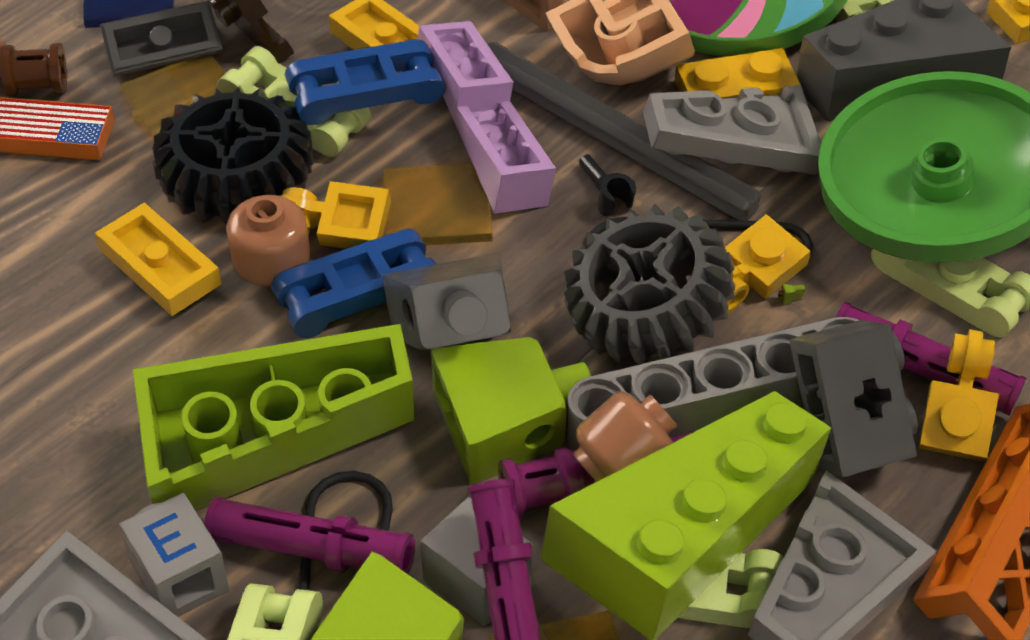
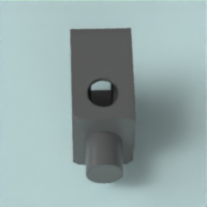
[382,253,511,350]

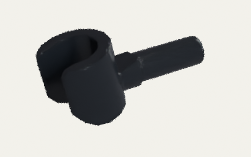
[579,154,636,216]

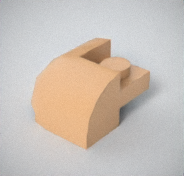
[545,0,695,85]

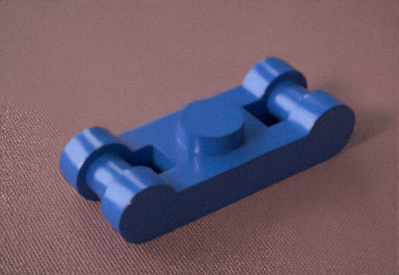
[284,40,445,125]
[271,229,437,338]

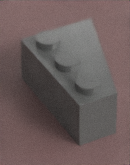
[797,0,1011,121]

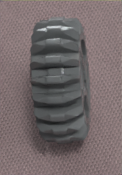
[563,204,735,365]

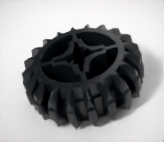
[152,85,314,225]

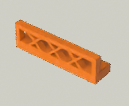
[912,404,1030,640]

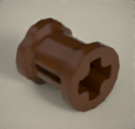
[0,43,67,96]

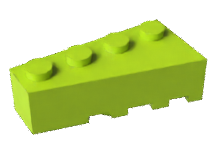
[133,324,415,511]
[540,391,832,640]

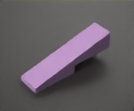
[417,21,556,214]

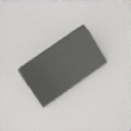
[100,0,223,77]

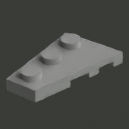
[643,85,821,175]
[748,470,937,640]
[0,530,207,640]

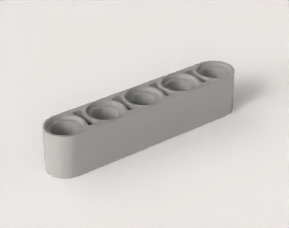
[566,317,859,451]

